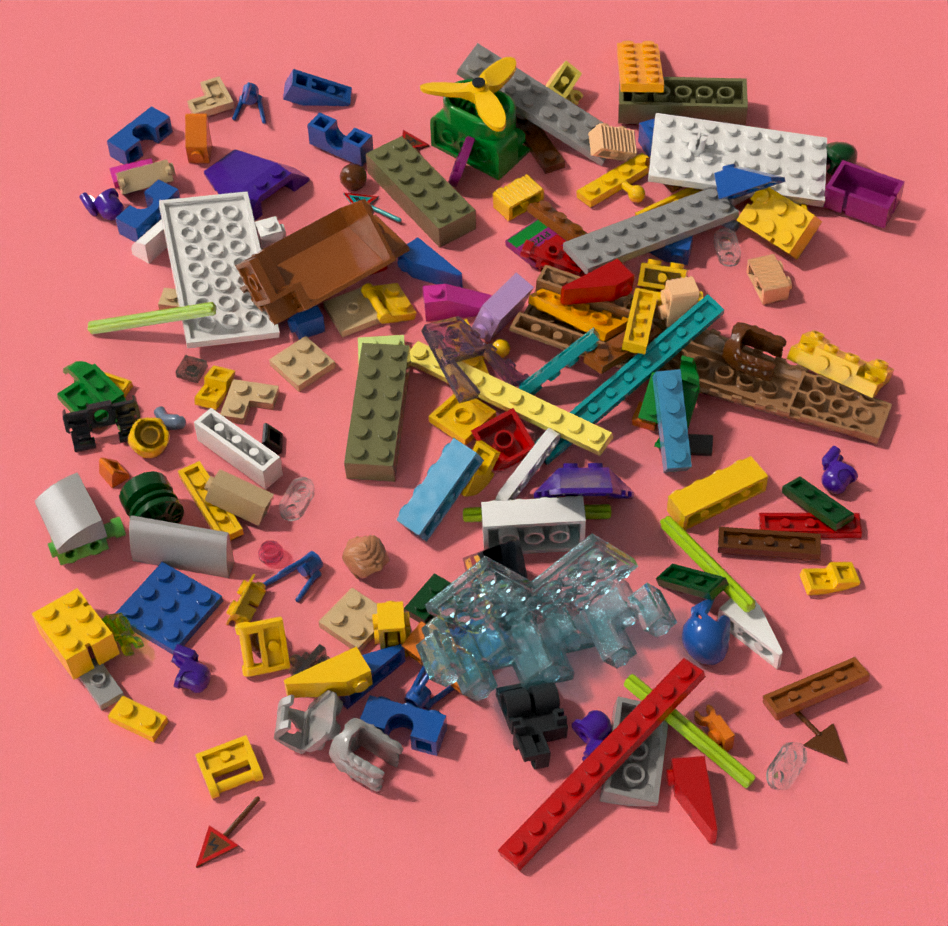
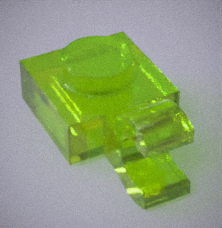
[102,612,144,656]

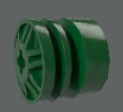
[119,471,184,524]

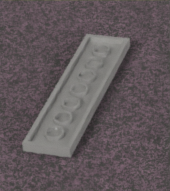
[456,43,606,166]
[563,188,739,274]

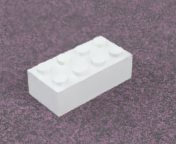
[481,496,586,554]

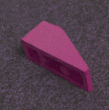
[423,284,492,321]

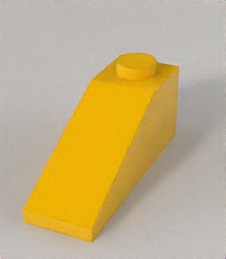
[284,646,373,698]

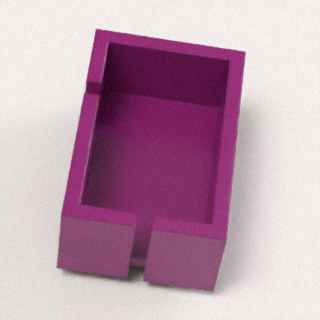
[823,160,905,228]

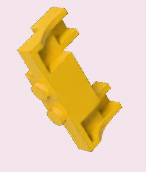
[786,330,894,398]

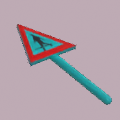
[343,193,402,222]

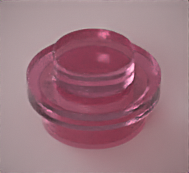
[258,540,284,565]

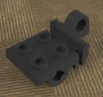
[496,678,568,770]

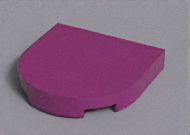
[448,136,475,188]

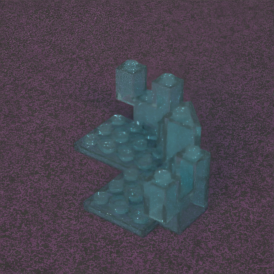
[416,533,678,702]

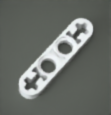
[495,428,561,501]

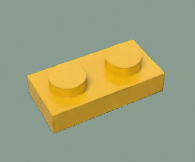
[108,696,169,742]

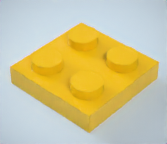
[429,388,497,445]

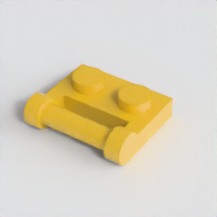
[361,283,417,324]
[235,616,290,677]
[195,735,264,799]

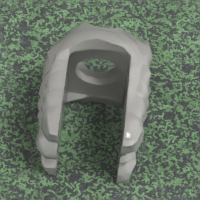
[329,718,403,792]

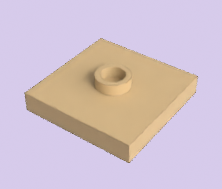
[323,287,380,337]

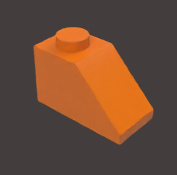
[185,114,212,163]

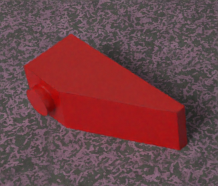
[560,258,634,305]
[666,756,718,844]

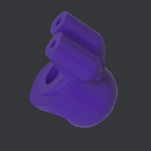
[79,188,124,220]
[821,446,858,494]
[171,644,211,693]
[572,710,612,761]

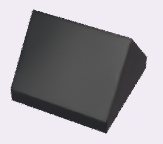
[262,423,283,454]
[688,434,713,456]

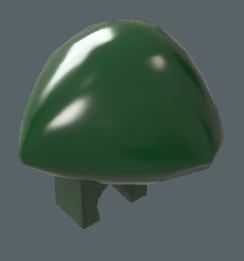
[826,142,858,175]

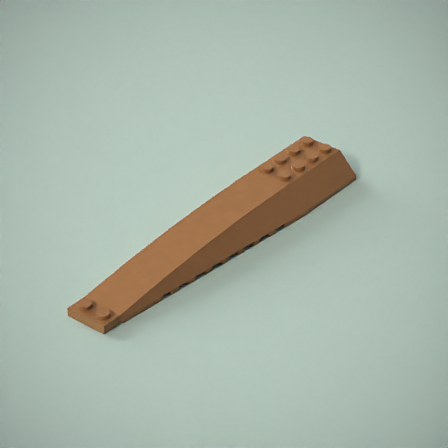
[510,265,892,444]

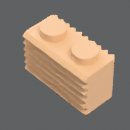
[588,123,637,161]
[746,254,792,305]
[658,276,699,327]

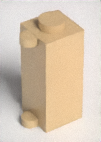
[115,160,176,194]
[205,469,274,526]

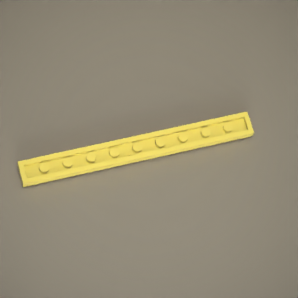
[410,341,613,456]

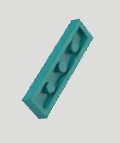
[519,327,600,395]

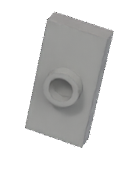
[79,658,124,711]

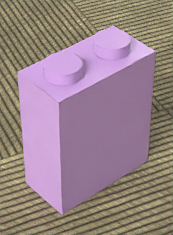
[471,272,534,343]

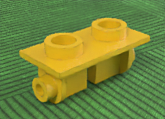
[226,574,266,625]

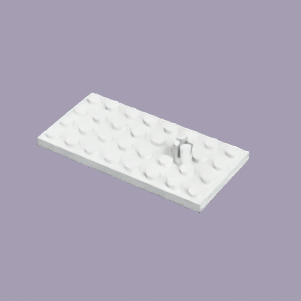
[648,113,827,207]
[159,191,280,349]

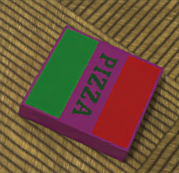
[505,219,566,269]

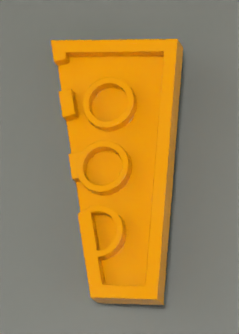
[528,288,628,341]

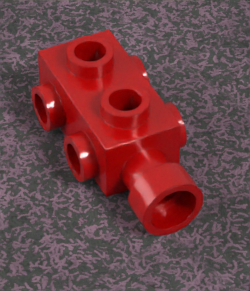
[520,239,586,277]

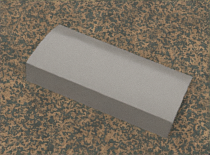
[35,472,107,554]
[129,516,235,578]
[600,696,668,806]

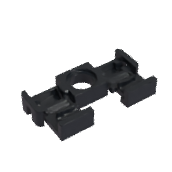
[62,395,140,452]

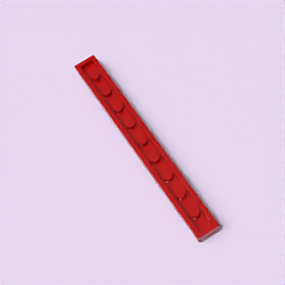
[498,658,706,871]

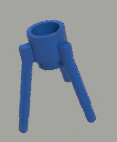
[232,82,266,124]
[263,551,323,602]
[404,659,454,711]

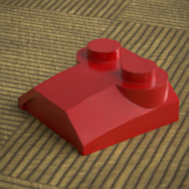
[471,408,535,473]

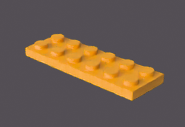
[617,40,664,92]

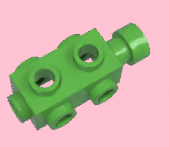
[48,517,126,565]

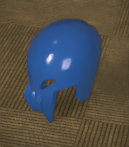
[682,599,730,665]

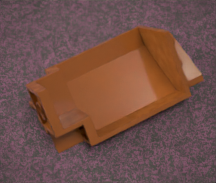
[235,199,410,325]

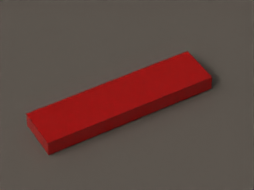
[758,513,862,539]

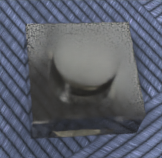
[175,355,208,383]

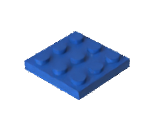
[113,562,223,655]

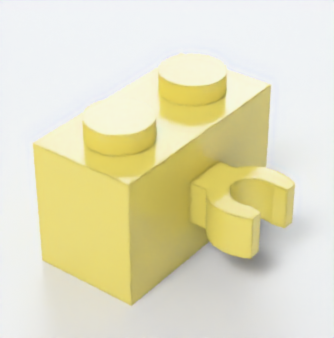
[545,60,583,106]

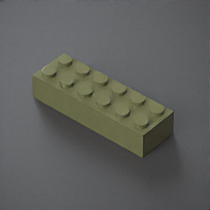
[618,77,748,126]
[366,136,476,248]
[344,343,411,482]

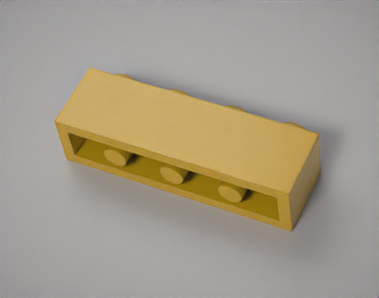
[667,456,768,530]

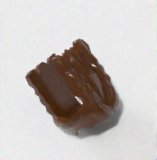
[721,322,787,381]

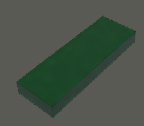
[782,476,854,531]
[656,563,729,600]

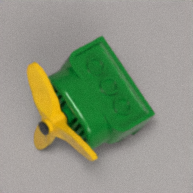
[420,57,530,180]

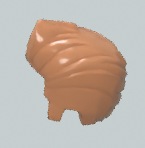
[342,535,390,579]

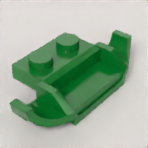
[638,355,701,448]
[57,361,126,431]

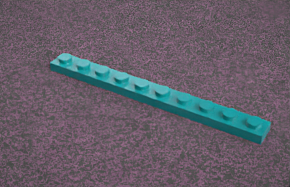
[534,294,724,465]

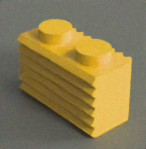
[493,174,544,221]

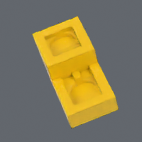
[195,365,235,410]
[799,562,861,595]

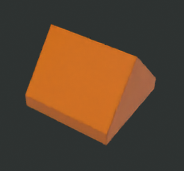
[99,458,130,488]

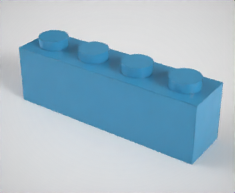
[652,369,692,473]
[396,438,484,542]

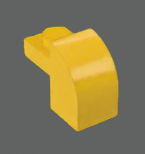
[461,440,500,497]

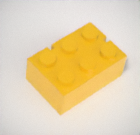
[737,187,822,259]
[31,588,120,680]

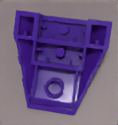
[204,149,310,221]
[534,463,634,499]

